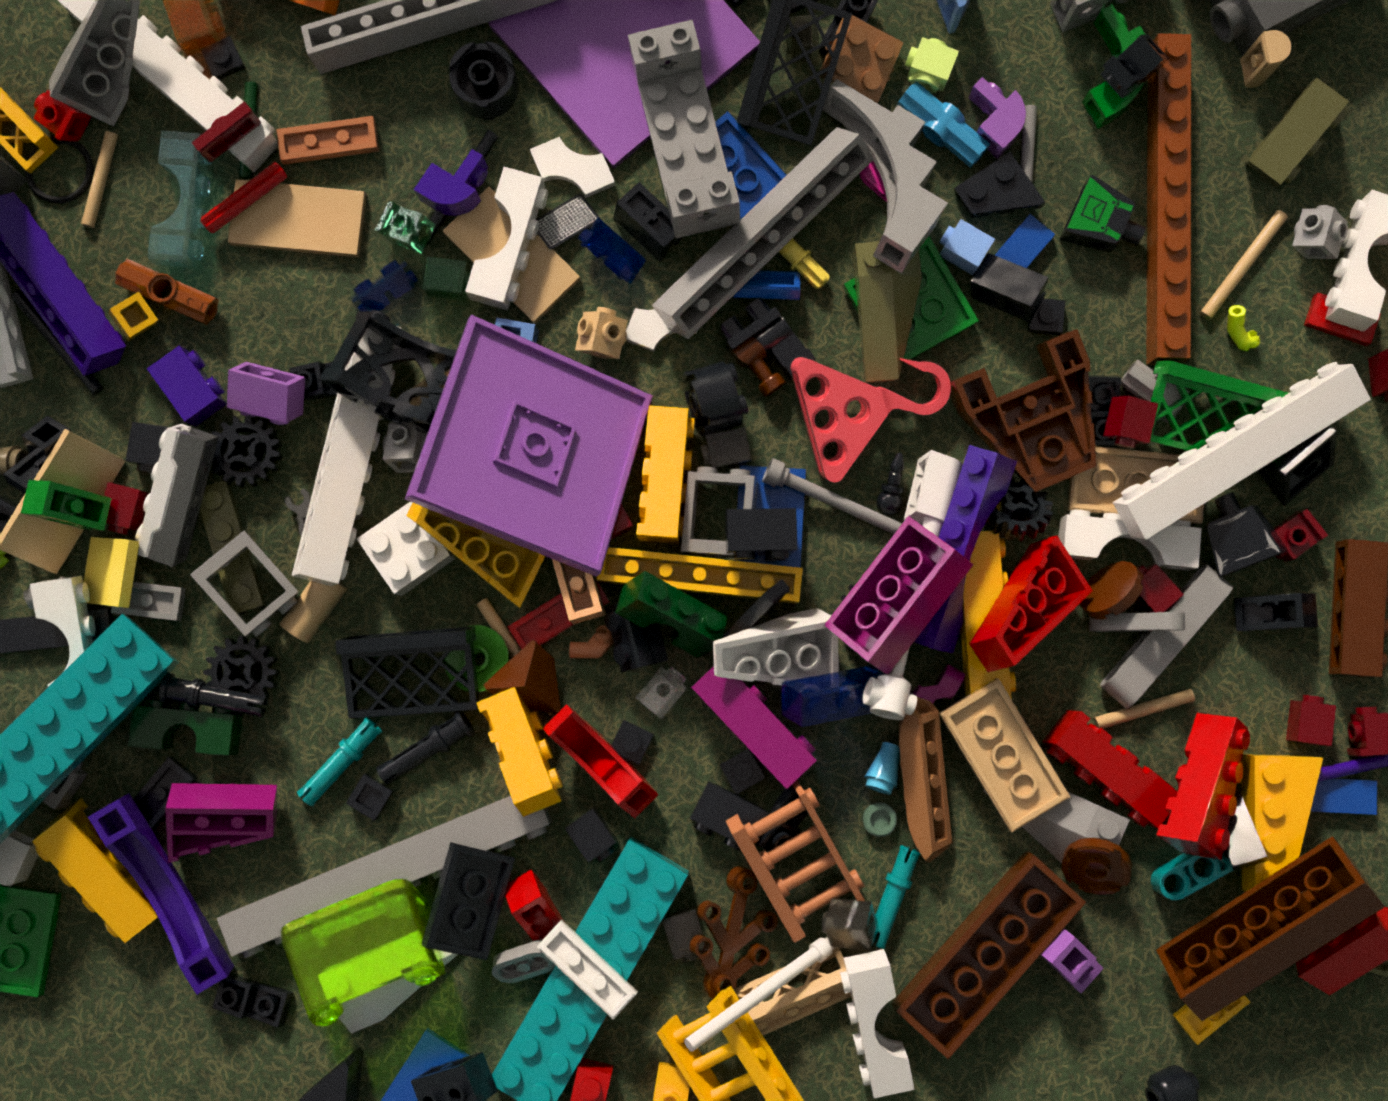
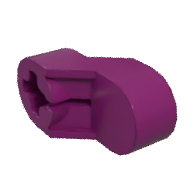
[912,664,965,704]

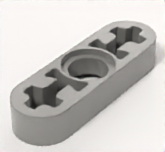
[1089,612,1185,632]

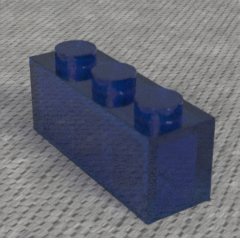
[782,666,885,727]

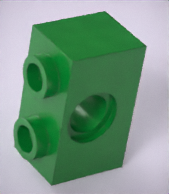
[21,480,112,531]

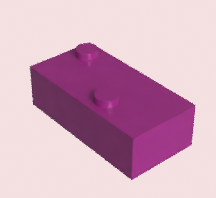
[824,516,973,674]
[691,666,817,789]

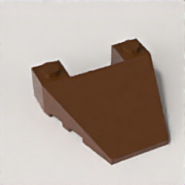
[950,329,1096,492]

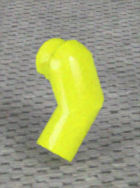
[1227,305,1260,351]

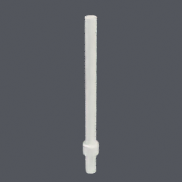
[684,926,850,1052]

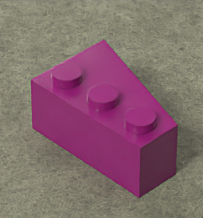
[165,783,277,863]

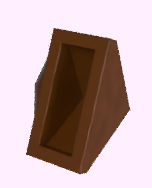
[483,640,561,714]

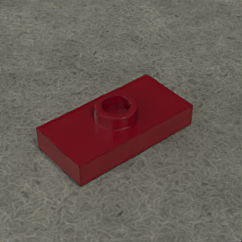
[191,101,261,163]

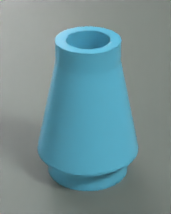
[864,742,900,795]

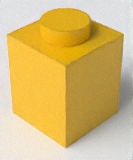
[108,292,158,341]

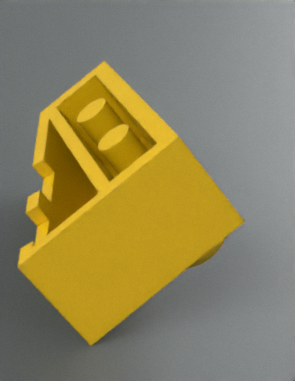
[476,687,563,817]

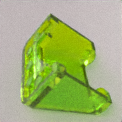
[280,879,446,1027]

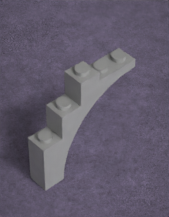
[823,79,948,274]

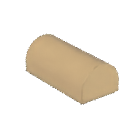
[1240,30,1291,88]
[279,581,347,643]

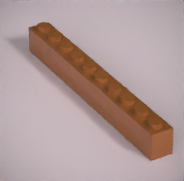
[1146,33,1191,366]

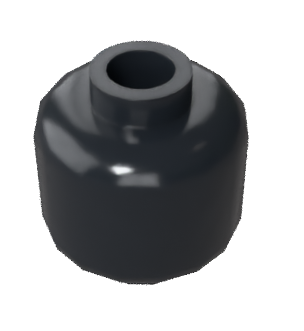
[1145,1065,1200,1101]

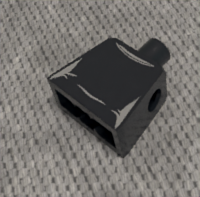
[1207,492,1288,577]

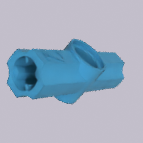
[897,81,990,168]

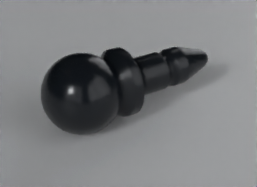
[876,453,904,516]

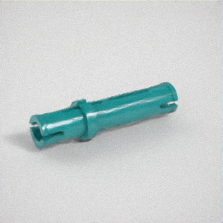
[297,717,382,806]
[865,845,921,949]

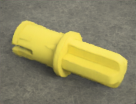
[779,238,830,289]

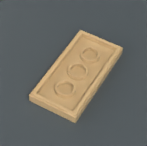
[228,179,367,258]
[443,187,581,324]
[0,429,125,575]
[1067,446,1204,524]
[939,678,1070,832]

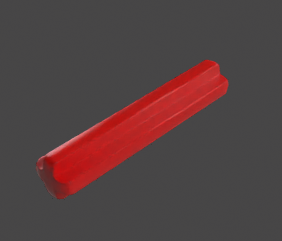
[200,162,287,233]

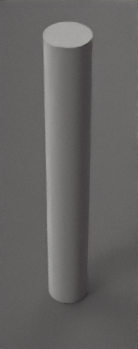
[1020,105,1037,182]

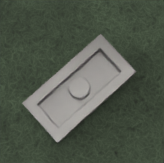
[111,582,186,621]

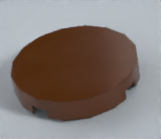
[1080,561,1144,620]
[1061,838,1132,895]

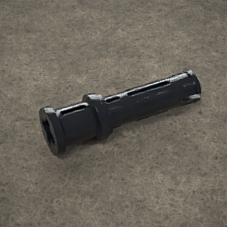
[159,672,268,718]
[376,711,475,785]

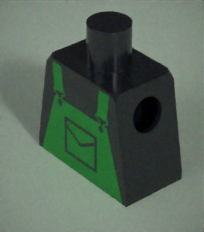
[1060,175,1146,253]

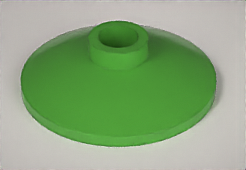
[444,625,509,692]

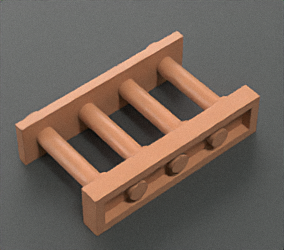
[726,780,865,943]

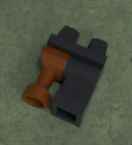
[720,298,816,398]

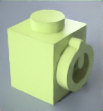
[905,37,959,94]

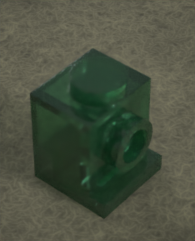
[374,201,435,254]

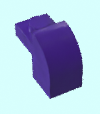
[413,149,488,216]

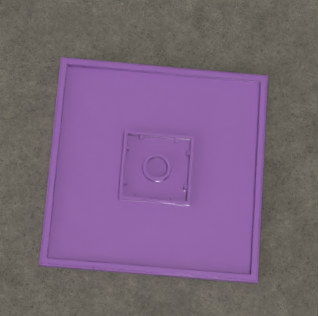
[488,0,760,169]
[405,314,653,576]

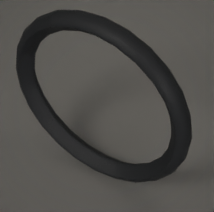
[25,137,94,204]

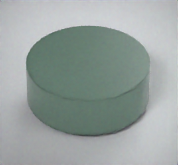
[862,802,897,837]

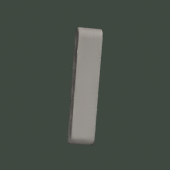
[1100,564,1233,709]

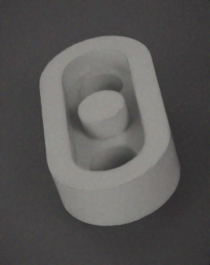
[492,940,555,983]

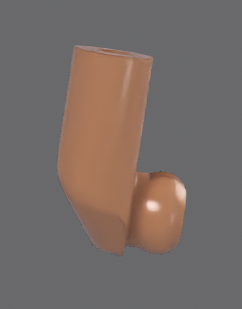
[569,625,614,659]

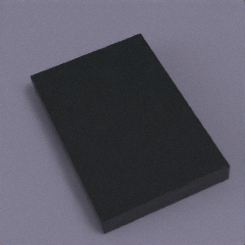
[421,842,515,960]

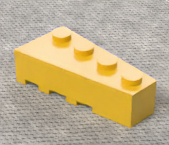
[406,503,545,608]
[32,798,158,943]

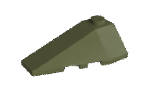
[852,241,922,383]

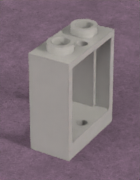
[681,467,758,560]
[190,531,299,637]

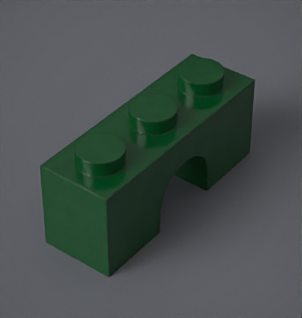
[616,571,727,658]
[128,699,243,756]

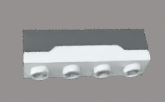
[135,424,219,567]

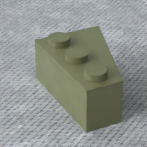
[1245,78,1349,187]

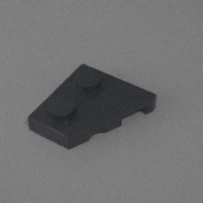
[954,152,1045,218]

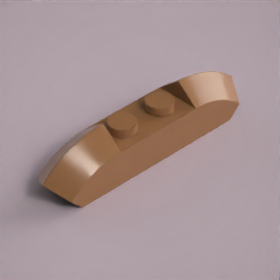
[899,697,952,863]

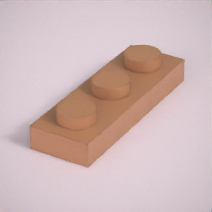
[276,116,379,165]

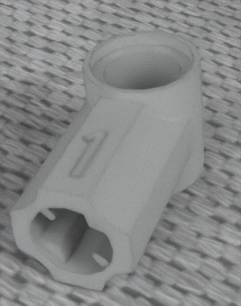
[1121,359,1190,423]

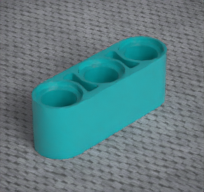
[1151,853,1233,900]

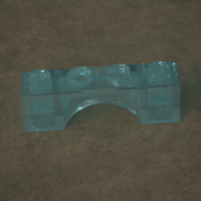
[147,131,212,270]

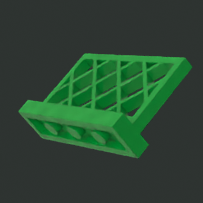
[1150,361,1288,451]

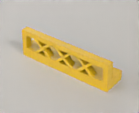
[0,87,59,174]

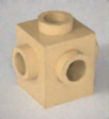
[575,307,628,359]

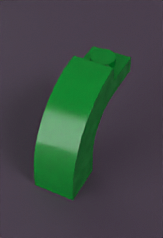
[1082,4,1145,129]

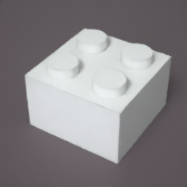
[357,502,456,596]

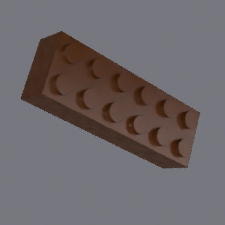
[1156,836,1385,1021]
[891,851,1086,1059]

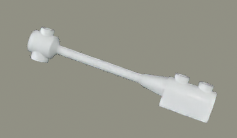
[863,450,962,720]

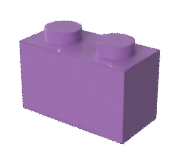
[227,362,305,425]

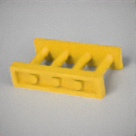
[657,986,804,1101]

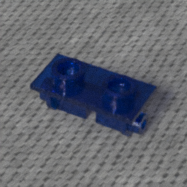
[578,217,647,284]
[351,259,418,312]

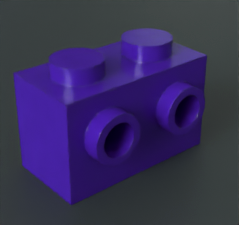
[147,345,227,427]

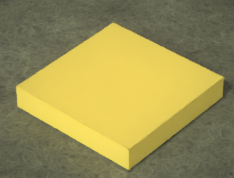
[83,537,139,608]

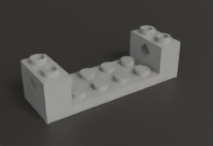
[628,19,740,238]

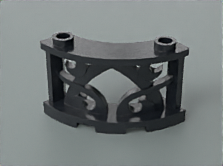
[319,310,457,434]

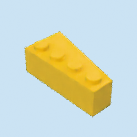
[636,405,695,544]
[1241,754,1323,891]

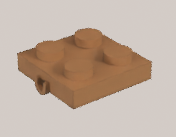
[819,15,904,103]

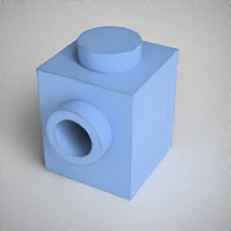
[939,219,995,275]

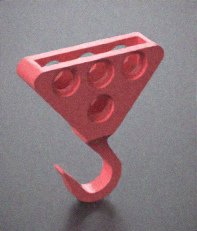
[791,357,951,483]

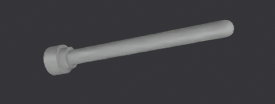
[762,458,902,534]

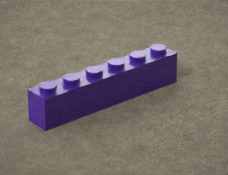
[0,192,126,376]

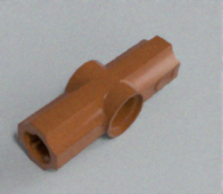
[115,259,219,325]

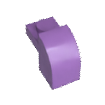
[968,77,1026,159]
[1040,928,1104,993]

